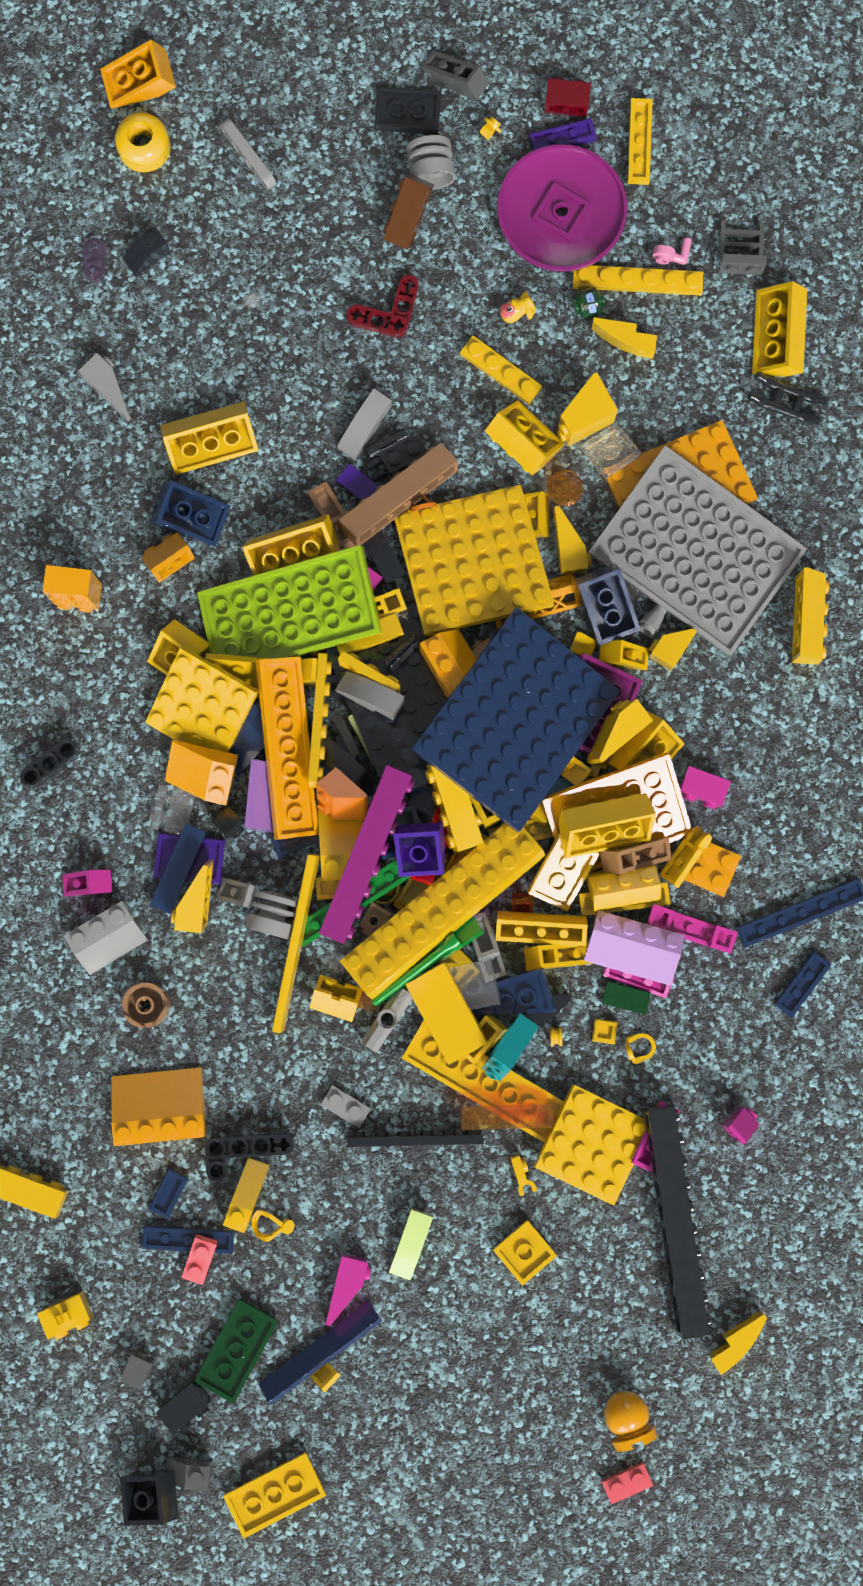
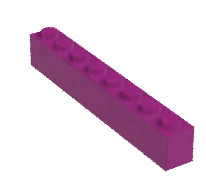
[319,764,415,944]

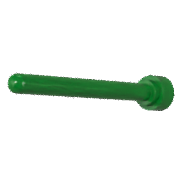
[371,931,463,1006]

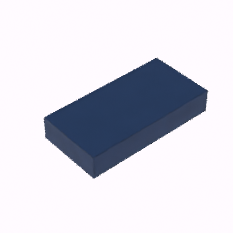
[148,1167,189,1219]

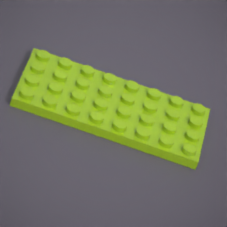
[197,545,382,659]

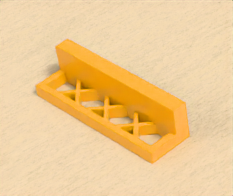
[495,574,581,629]

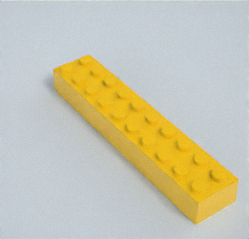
[340,823,546,1000]

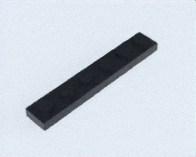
[347,1129,484,1147]

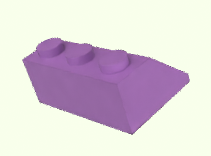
[245,759,274,832]

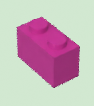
[679,766,731,810]

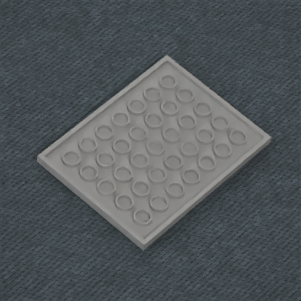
[588,445,807,656]

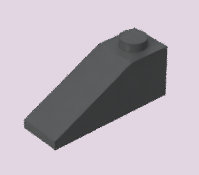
[421,50,489,100]

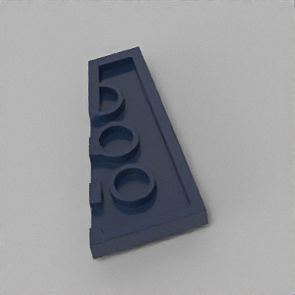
[462,968,557,1015]

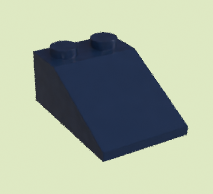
[149,480,230,547]
[229,698,265,776]

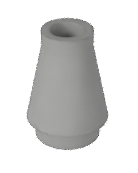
[639,604,667,637]

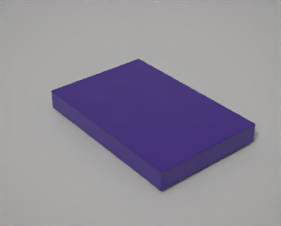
[153,833,226,884]

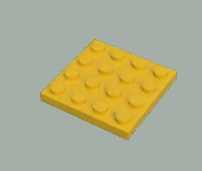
[145,646,259,753]
[533,1084,646,1205]

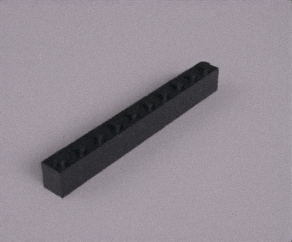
[643,1104,711,1340]

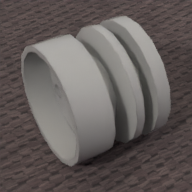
[406,135,455,190]
[244,891,298,940]

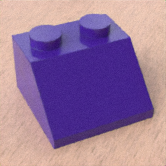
[393,822,445,877]

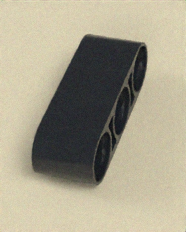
[20,739,80,788]

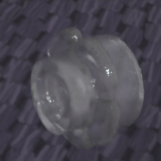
[242,292,262,310]

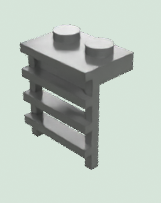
[718,220,767,275]

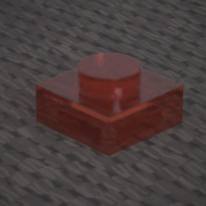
[510,893,534,913]

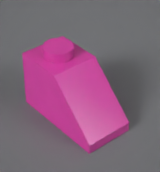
[62,870,112,897]
[721,1106,759,1145]

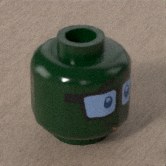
[572,287,605,319]

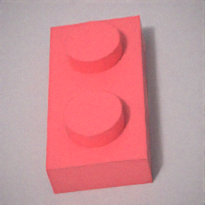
[181,1234,218,1285]
[601,1462,653,1504]

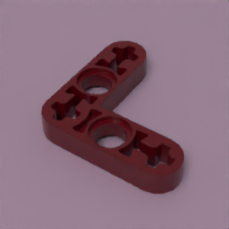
[346,275,419,338]

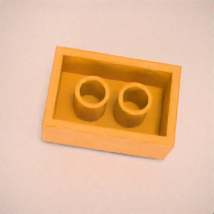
[42,565,102,612]

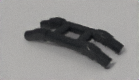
[747,372,830,425]

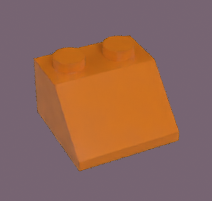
[316,768,368,820]

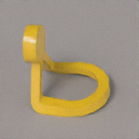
[625,1033,656,1064]
[252,1210,294,1242]

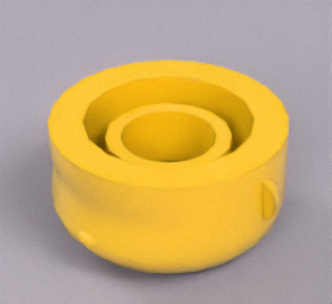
[115,112,171,172]

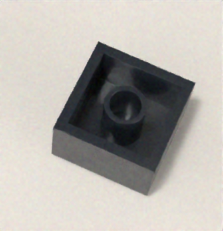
[120,1470,179,1526]

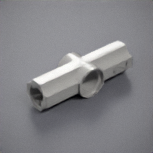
[361,988,413,1053]

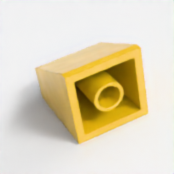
[557,372,618,447]

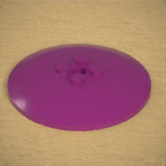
[497,144,627,272]

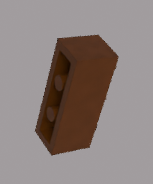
[383,174,434,250]

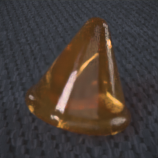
[547,470,583,506]

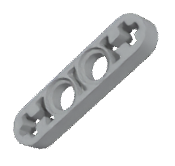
[219,118,277,191]

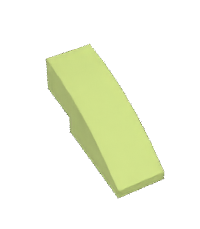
[389,1208,433,1280]

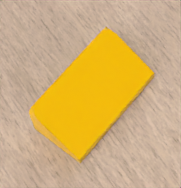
[523,491,549,537]

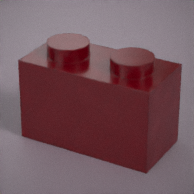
[544,77,591,117]

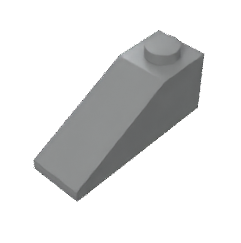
[78,353,131,422]

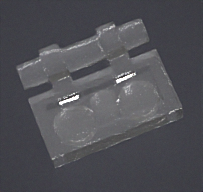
[149,785,196,835]

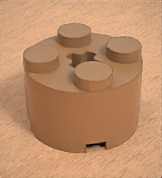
[122,982,171,1028]

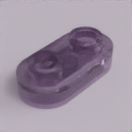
[83,238,106,283]

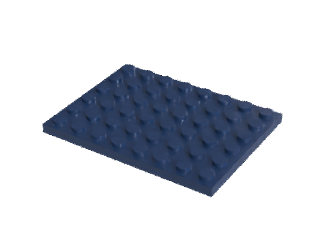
[411,607,620,833]

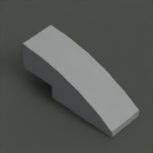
[337,389,392,460]
[335,671,405,720]
[472,911,508,985]

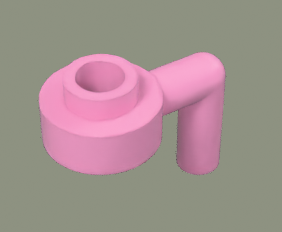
[653,238,692,265]

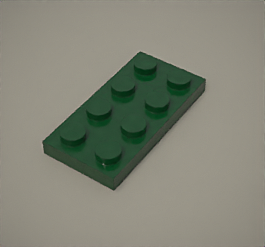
[194,1298,279,1404]

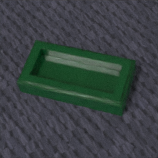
[601,982,651,1015]

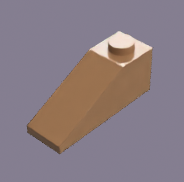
[600,837,672,874]

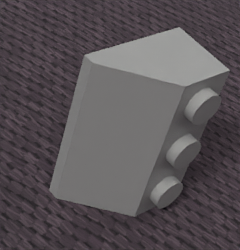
[64,901,148,975]

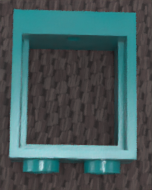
[481,1014,539,1081]

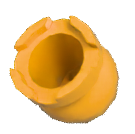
[604,1390,657,1452]

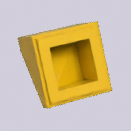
[570,631,597,656]

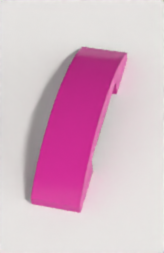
[647,904,738,954]

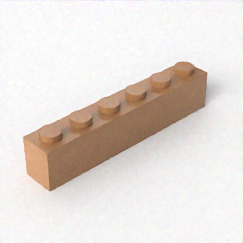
[339,443,458,546]

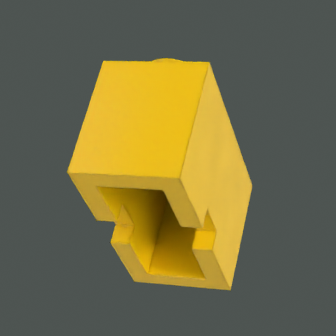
[309,975,363,1022]

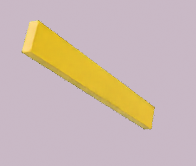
[272,854,320,1033]

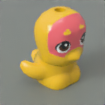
[500,291,537,323]

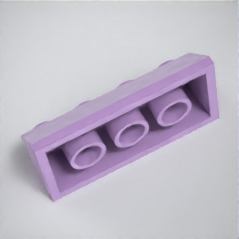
[584,910,685,986]

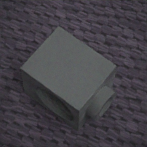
[119,1350,155,1390]

